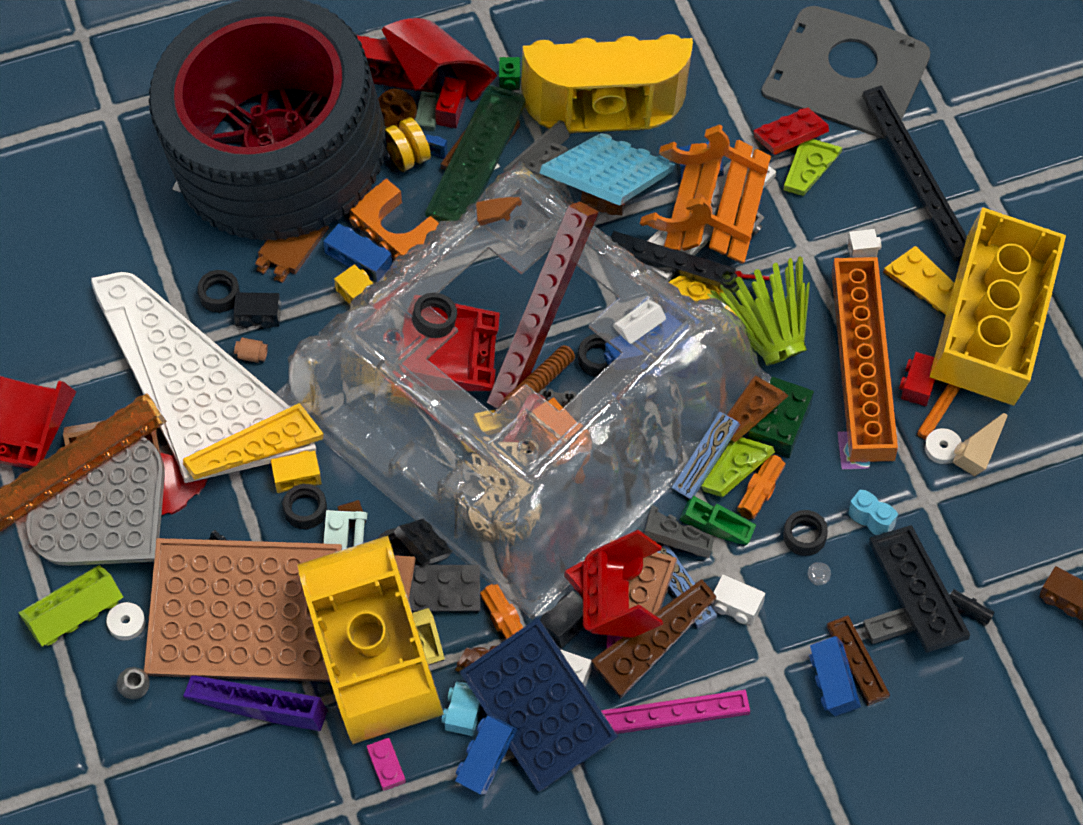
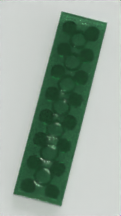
[425,84,526,229]

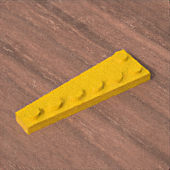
[883,246,955,315]
[183,403,324,480]

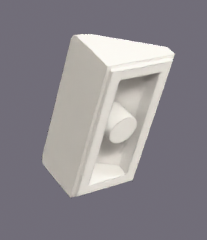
[613,300,666,344]

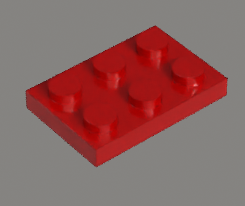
[753,107,829,155]

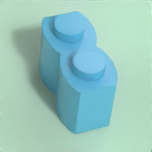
[848,490,898,535]
[442,681,482,736]

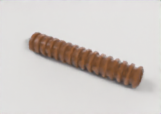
[502,345,575,415]

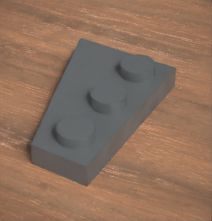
[644,505,714,558]

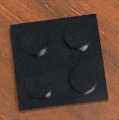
[394,519,452,566]

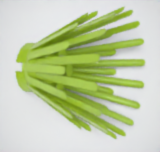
[707,256,810,366]

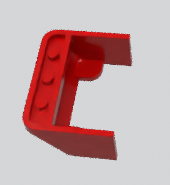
[583,530,663,638]

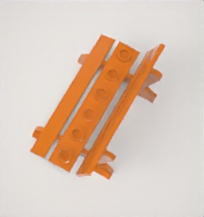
[640,125,771,264]

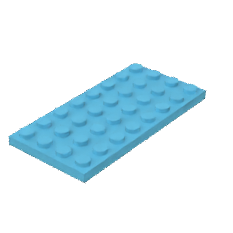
[540,133,675,206]

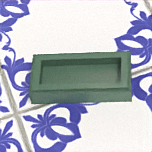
[415,91,440,131]

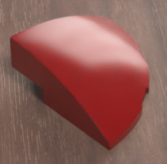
[159,452,208,515]

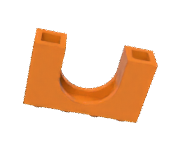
[349,178,446,271]

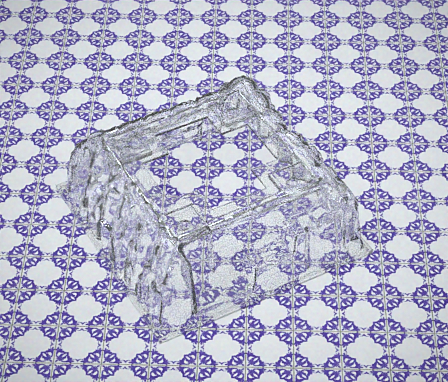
[276,161,771,620]

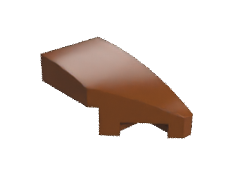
[476,197,522,226]

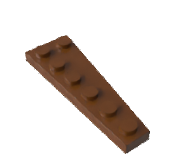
[591,579,717,698]

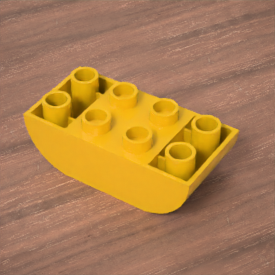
[521,34,693,133]
[297,536,444,744]

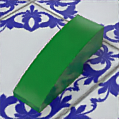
[679,495,756,545]

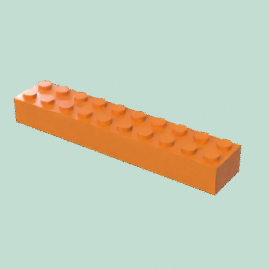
[832,257,898,462]

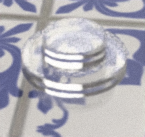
[808,563,831,585]

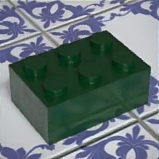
[748,377,814,458]

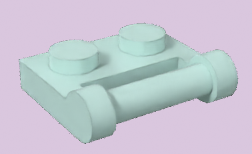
[324,510,368,550]

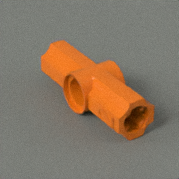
[737,455,786,519]
[480,584,523,639]

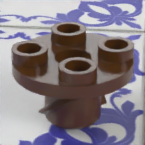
[378,89,417,128]

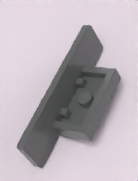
[503,120,570,186]

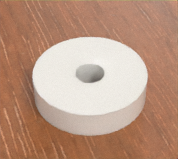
[925,428,961,464]
[107,602,145,640]

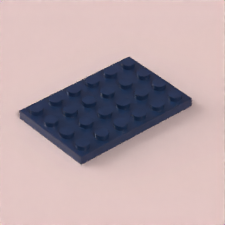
[460,618,619,792]

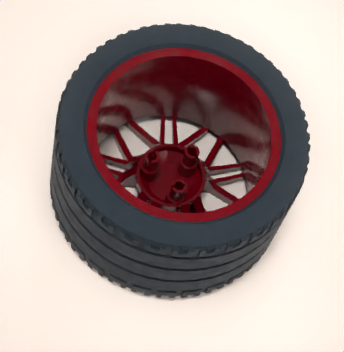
[148,0,387,240]

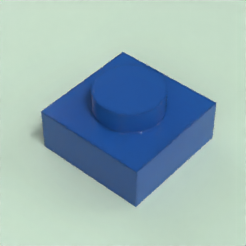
[426,134,448,159]

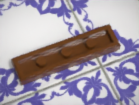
[827,615,890,706]

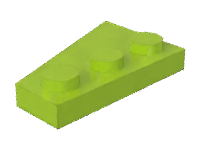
[784,139,843,196]
[702,437,775,497]

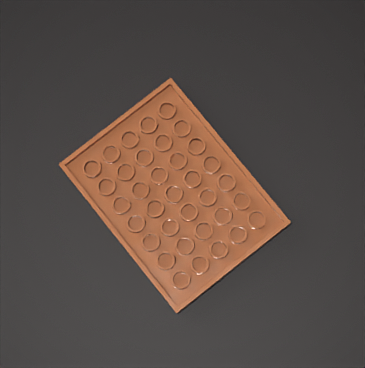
[144,538,342,682]

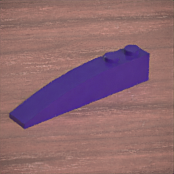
[183,676,328,731]

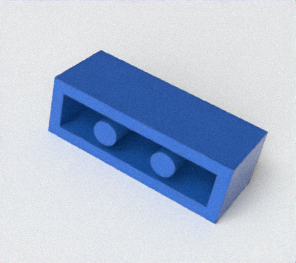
[323,224,392,283]
[809,636,861,716]
[455,716,518,794]

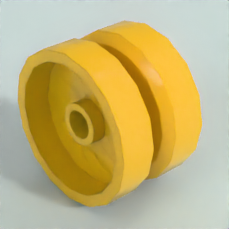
[385,117,431,172]

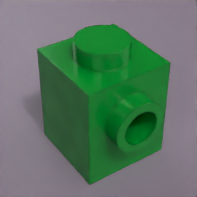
[499,57,520,91]

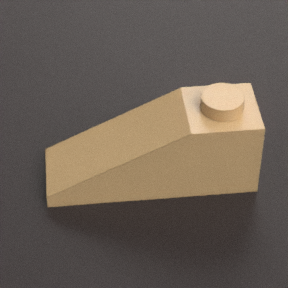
[952,413,1008,476]

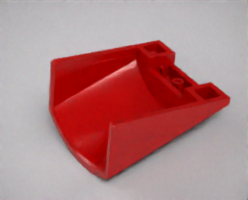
[381,18,497,101]
[397,296,500,391]
[0,376,77,468]

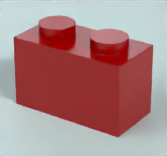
[435,77,467,128]
[899,352,936,407]

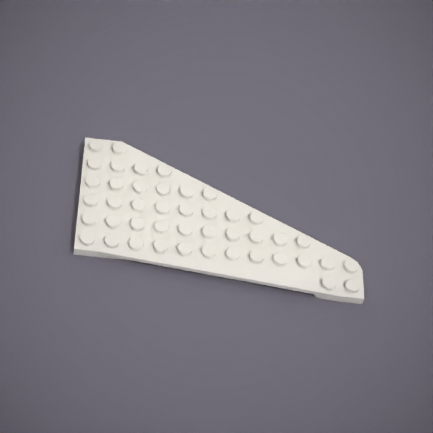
[91,272,316,483]

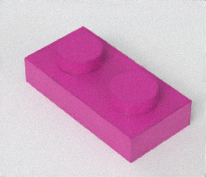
[367,738,406,791]

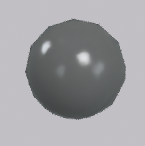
[116,667,150,700]

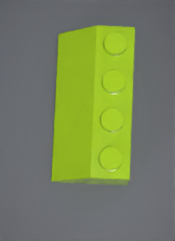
[19,565,123,646]

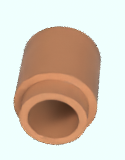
[234,337,268,363]

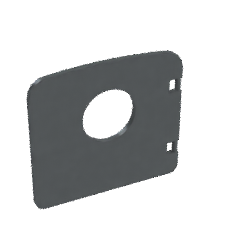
[762,6,930,139]

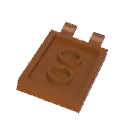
[255,225,329,283]

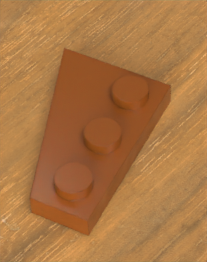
[727,375,788,442]

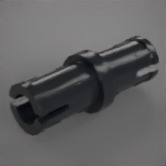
[719,268,739,293]
[950,589,995,625]

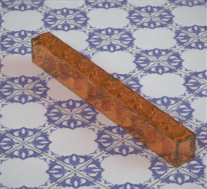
[0,393,167,532]

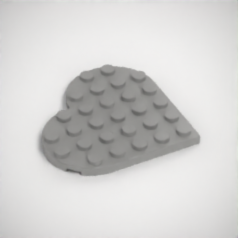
[26,432,165,565]

